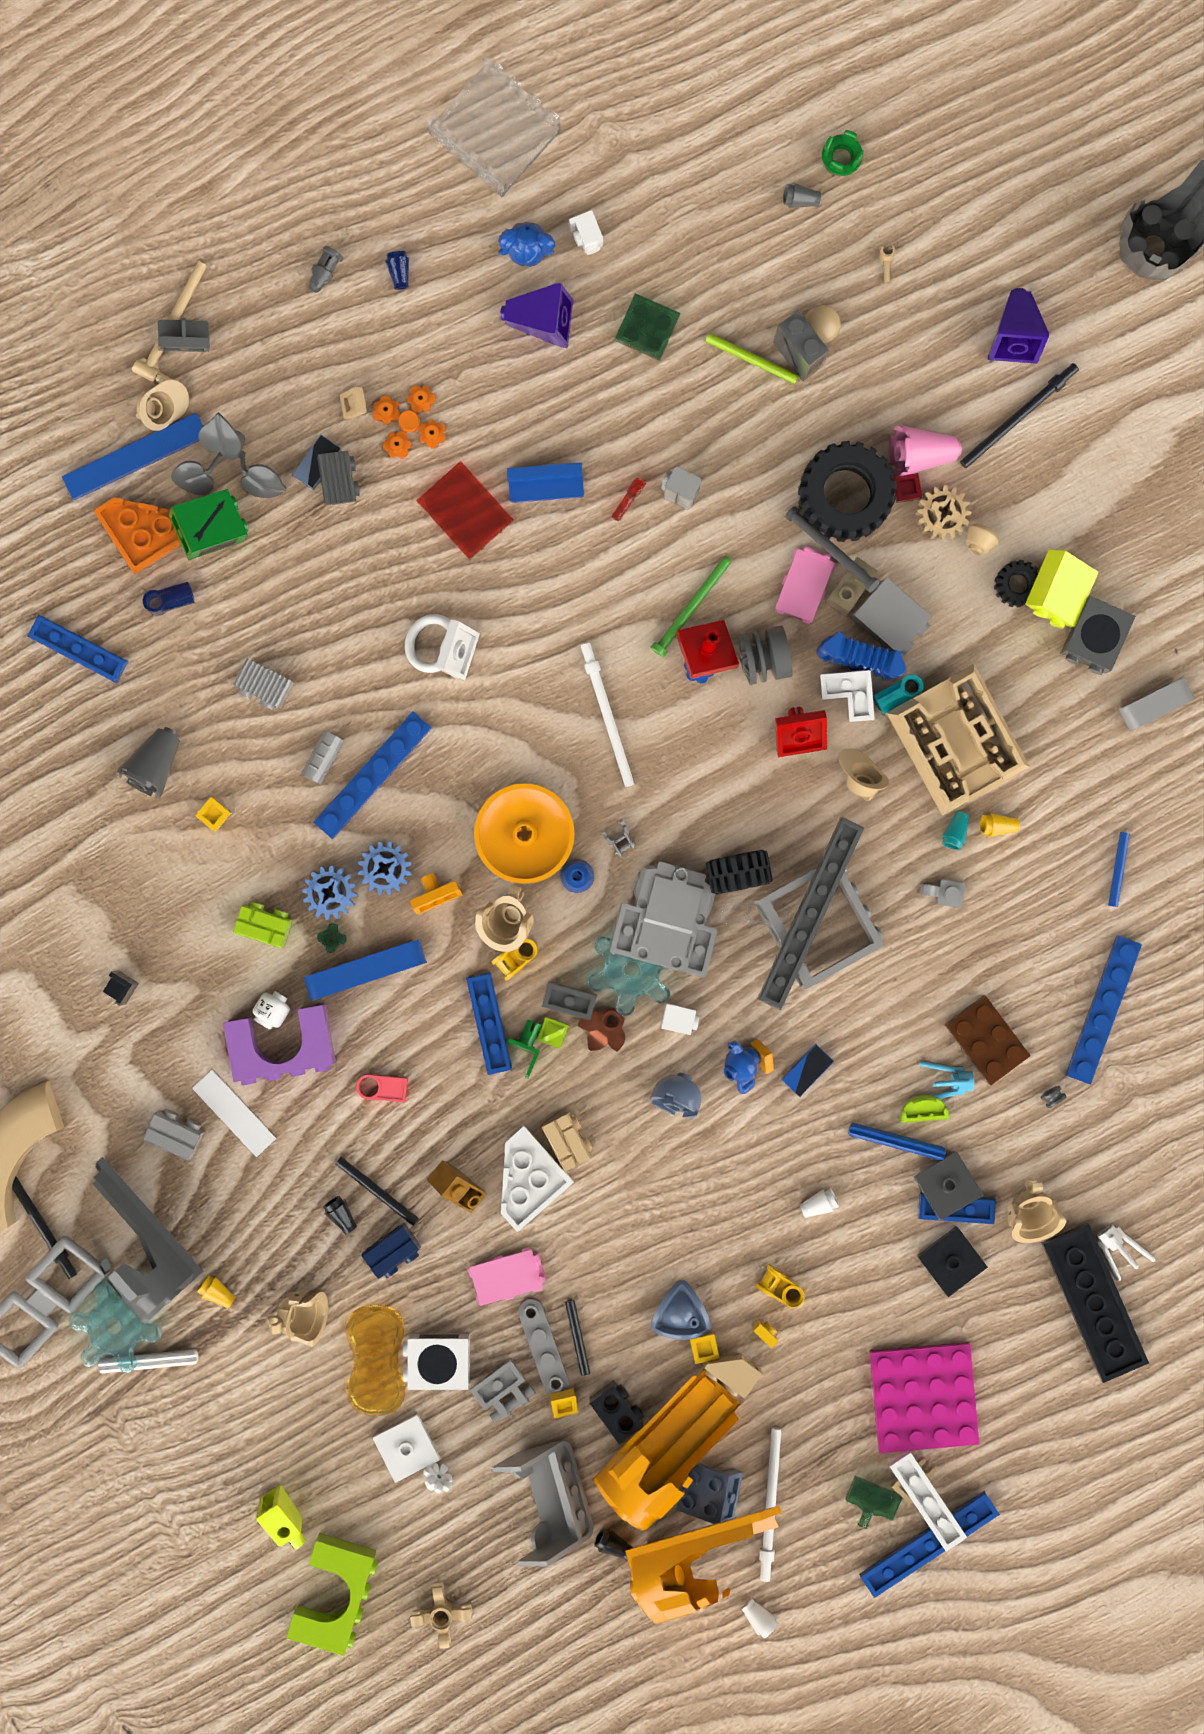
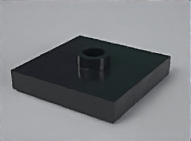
[917,1226,988,1297]

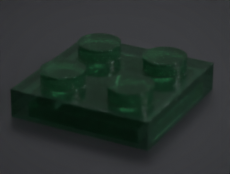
[615,293,680,361]

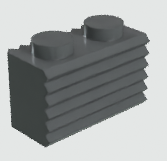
[317,451,360,506]

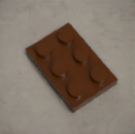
[945,995,1031,1085]

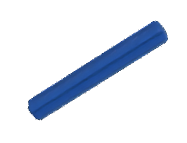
[848,1123,946,1161]

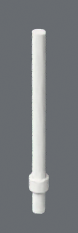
[581,643,635,788]
[759,1427,782,1582]

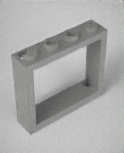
[754,866,884,989]

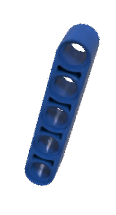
[303,939,427,1001]

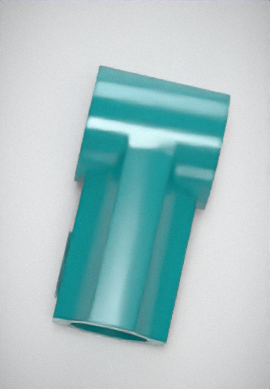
[873,675,923,715]

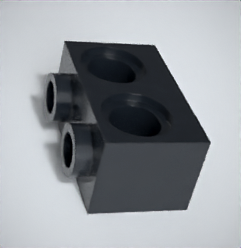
[589,1380,644,1444]

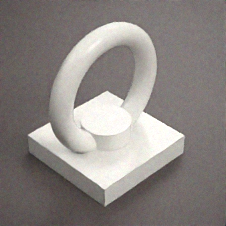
[405,614,480,681]

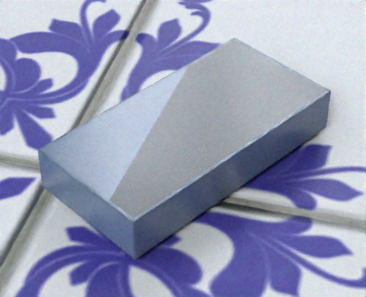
[292,435,342,490]

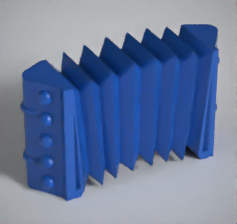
[816,632,906,680]

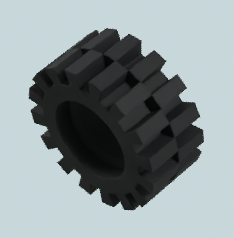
[994,560,1038,607]

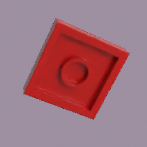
[676,620,739,679]
[775,707,827,758]

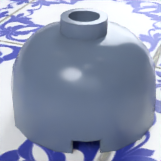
[650,1073,701,1118]

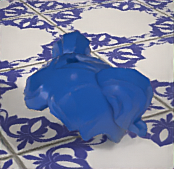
[498,222,555,267]

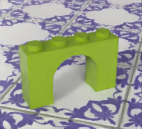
[286,1533,379,1656]

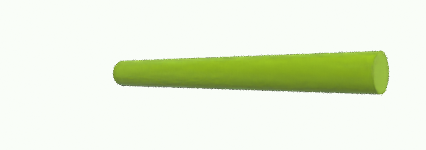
[705,333,799,384]

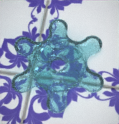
[587,936,670,1016]
[69,1282,162,1373]

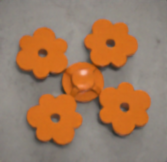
[373,385,446,459]

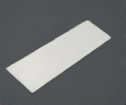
[192,1070,276,1157]

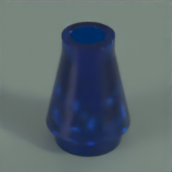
[385,251,409,290]

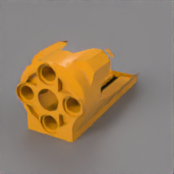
[592,1369,741,1531]
[625,1505,782,1623]

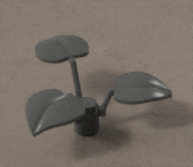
[171,412,287,498]

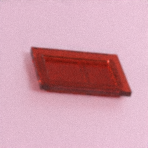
[416,461,514,560]

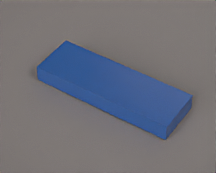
[918,1193,996,1224]

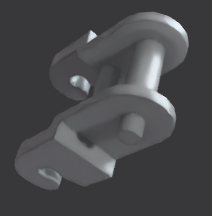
[601,819,636,857]

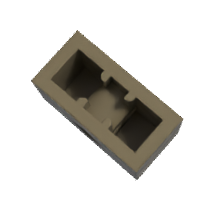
[825,557,877,616]

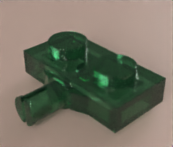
[845,1476,902,1529]

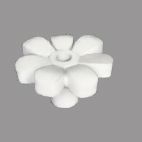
[423,1463,453,1493]

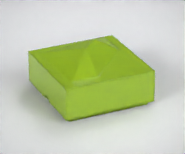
[537,1017,569,1049]

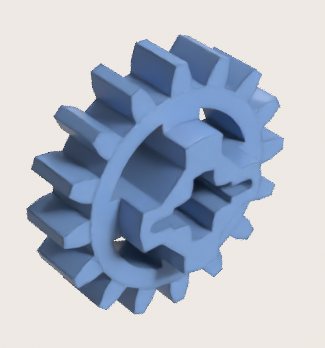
[358,842,412,895]
[302,866,358,920]

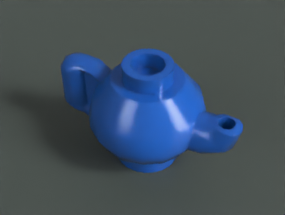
[723,1040,760,1094]

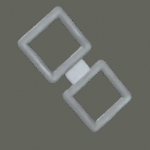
[0,1236,109,1368]

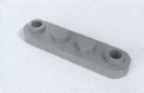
[518,1298,569,1394]

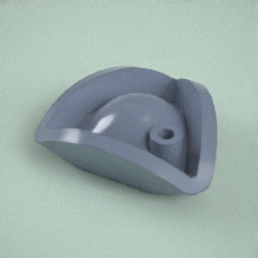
[651,1280,711,1340]

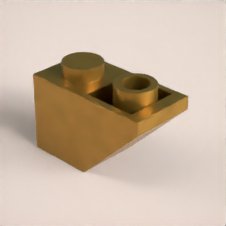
[427,1160,487,1213]

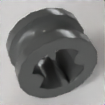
[1040,1085,1067,1108]

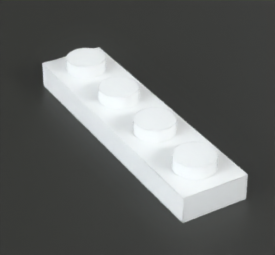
[888,1450,967,1551]

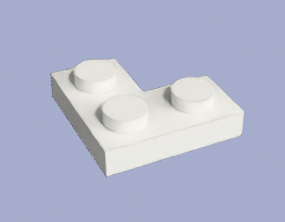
[820,669,875,722]

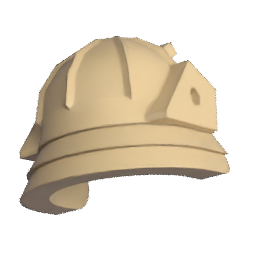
[475,885,534,952]
[1007,1180,1066,1243]
[267,1289,328,1346]

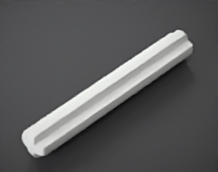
[98,1349,199,1373]

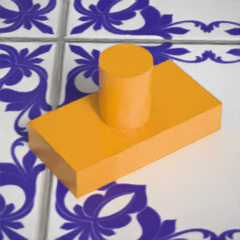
[409,873,463,915]

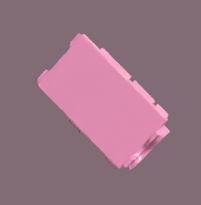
[775,546,836,625]
[467,1247,546,1306]

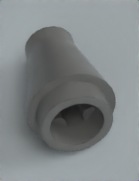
[783,182,821,208]

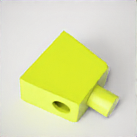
[256,1484,306,1550]

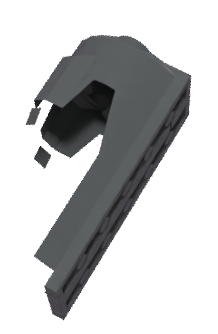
[1119,160,1204,280]
[92,1157,204,1325]

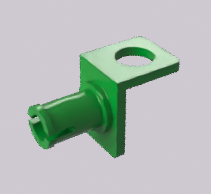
[507,1019,542,1079]

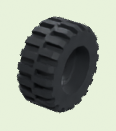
[798,441,897,542]

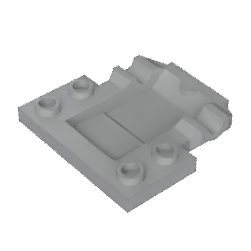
[608,861,718,978]

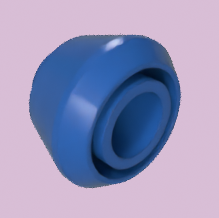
[560,859,594,893]

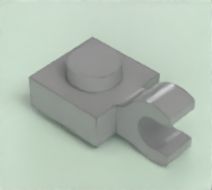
[919,880,966,908]

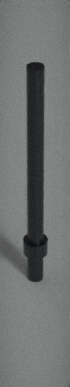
[960,363,1079,469]
[12,1176,77,1279]

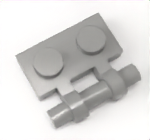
[470,1359,536,1423]

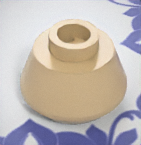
[966,523,999,556]

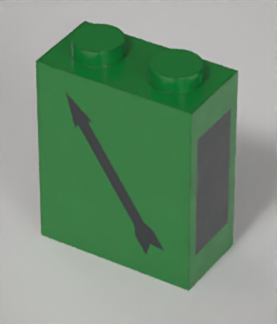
[169,489,248,561]

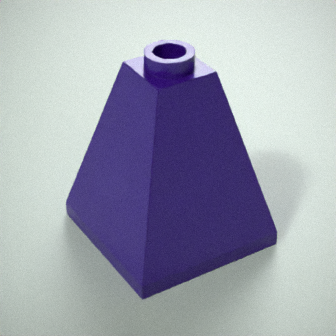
[500,283,574,349]
[988,288,1049,364]

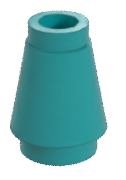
[941,811,970,850]

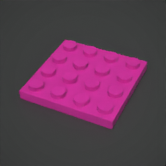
[869,1342,980,1453]

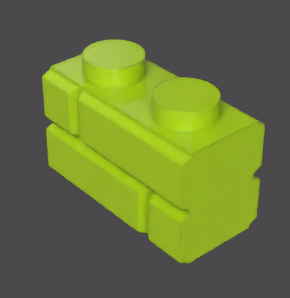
[233,901,293,948]

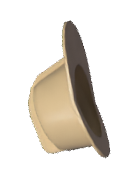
[135,380,189,431]
[838,749,889,801]

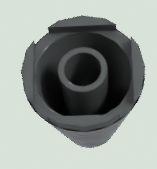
[116,727,180,799]

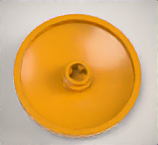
[474,783,575,884]

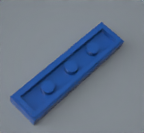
[27,615,128,683]
[466,972,512,1075]

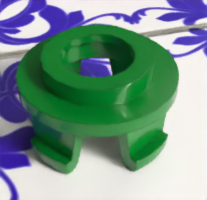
[822,130,864,176]

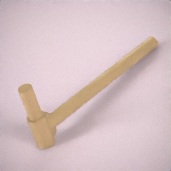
[132,261,207,383]

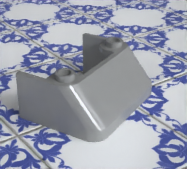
[491,1441,593,1566]

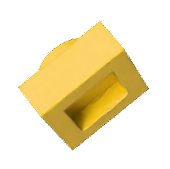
[195,797,232,832]
[752,1319,779,1349]
[690,1332,720,1364]
[549,1388,578,1419]

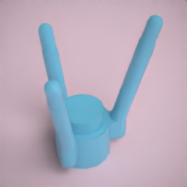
[919,1061,974,1099]

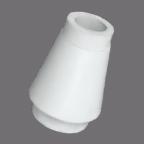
[800,1188,839,1218]
[741,1599,778,1639]

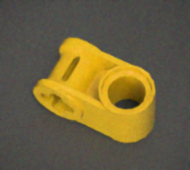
[491,938,539,981]
[755,1264,805,1308]

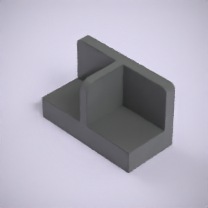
[158,317,210,352]
[542,981,597,1020]

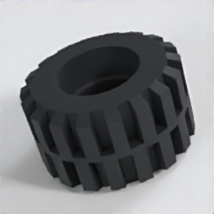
[705,850,773,895]

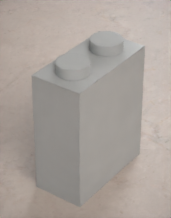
[851,578,932,655]

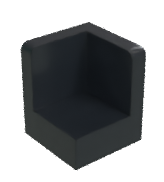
[103,970,139,1006]

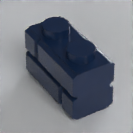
[361,1222,421,1279]

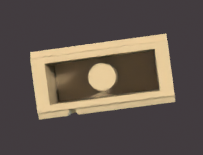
[542,1111,594,1172]

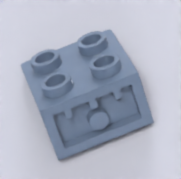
[677,1463,743,1524]

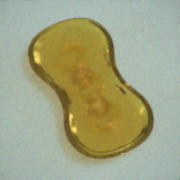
[346,1305,405,1416]

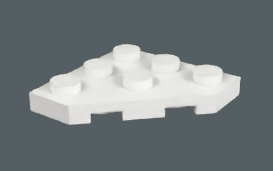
[501,1125,574,1232]

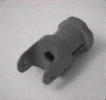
[309,246,343,293]

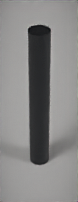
[565,1299,591,1376]

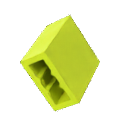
[1025,549,1098,629]

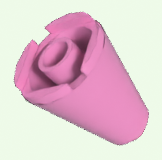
[889,425,962,476]

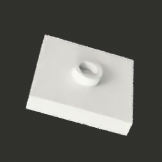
[373,1413,440,1483]

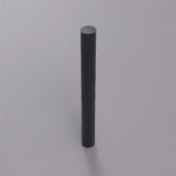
[335,1157,419,1226]

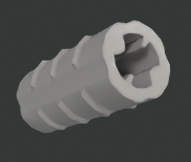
[301,730,344,785]

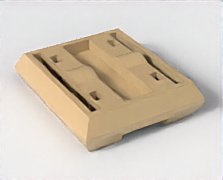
[886,664,1030,816]

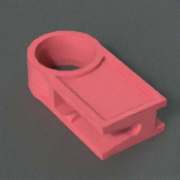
[356,1074,408,1102]

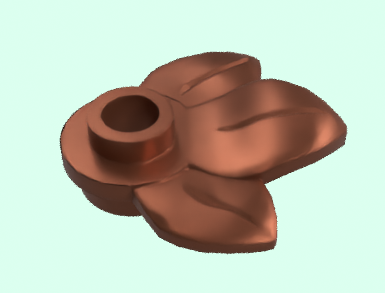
[578,1007,625,1052]

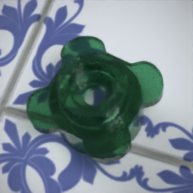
[317,923,347,953]

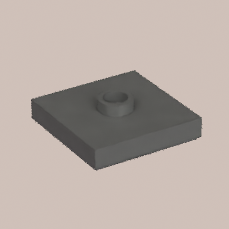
[914,1152,983,1221]

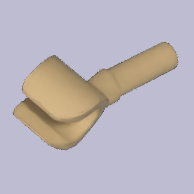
[879,245,895,283]

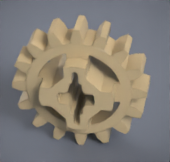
[916,485,972,541]

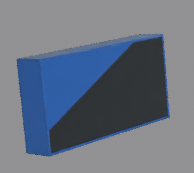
[781,1043,834,1097]

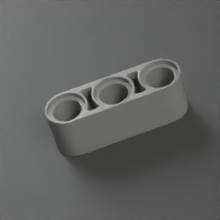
[1119,677,1195,731]

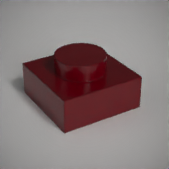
[893,473,922,503]

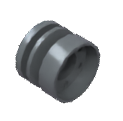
[739,625,793,685]

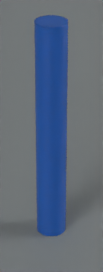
[1108,832,1130,907]

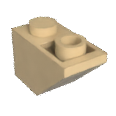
[703,1354,763,1399]

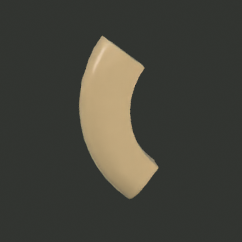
[0,1081,65,1230]

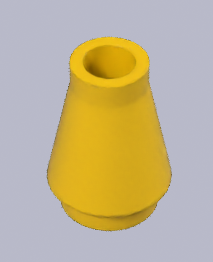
[980,812,1019,837]
[197,1275,236,1309]

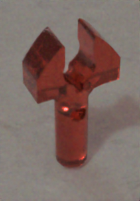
[612,478,646,521]

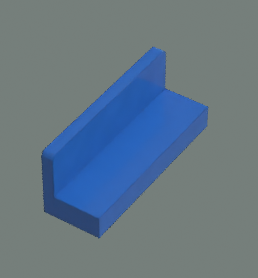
[507,462,584,503]

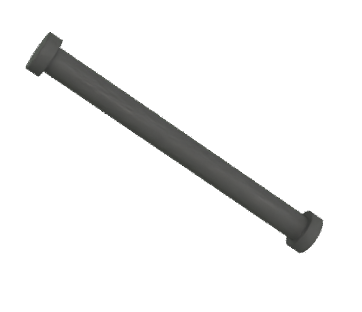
[785,506,880,592]

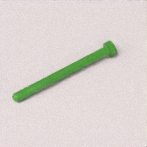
[650,556,731,658]

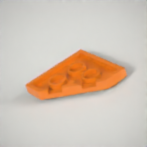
[93,497,181,575]

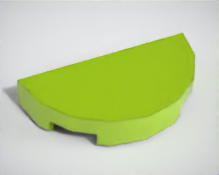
[899,1095,950,1123]

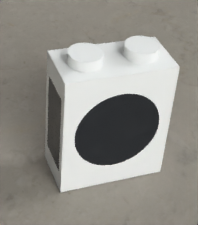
[403,1334,470,1390]

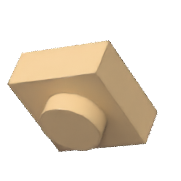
[340,387,367,420]

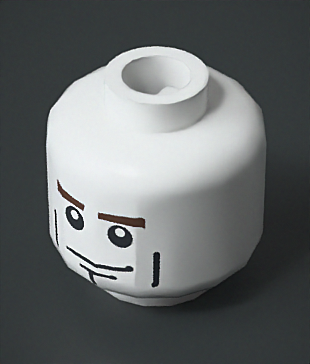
[252,991,290,1030]

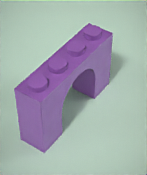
[223,1004,336,1085]

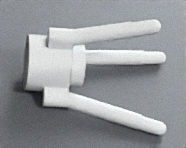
[1097,1224,1155,1281]

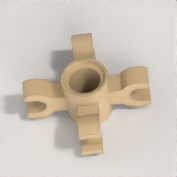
[410,1582,473,1649]

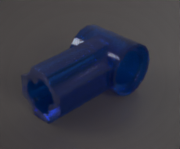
[142,582,195,616]

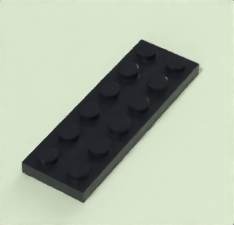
[1041,1223,1149,1383]

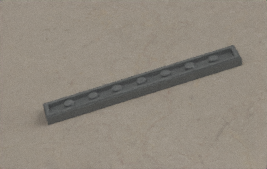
[757,817,864,1010]

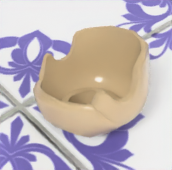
[804,305,841,344]

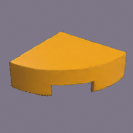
[750,1039,774,1074]

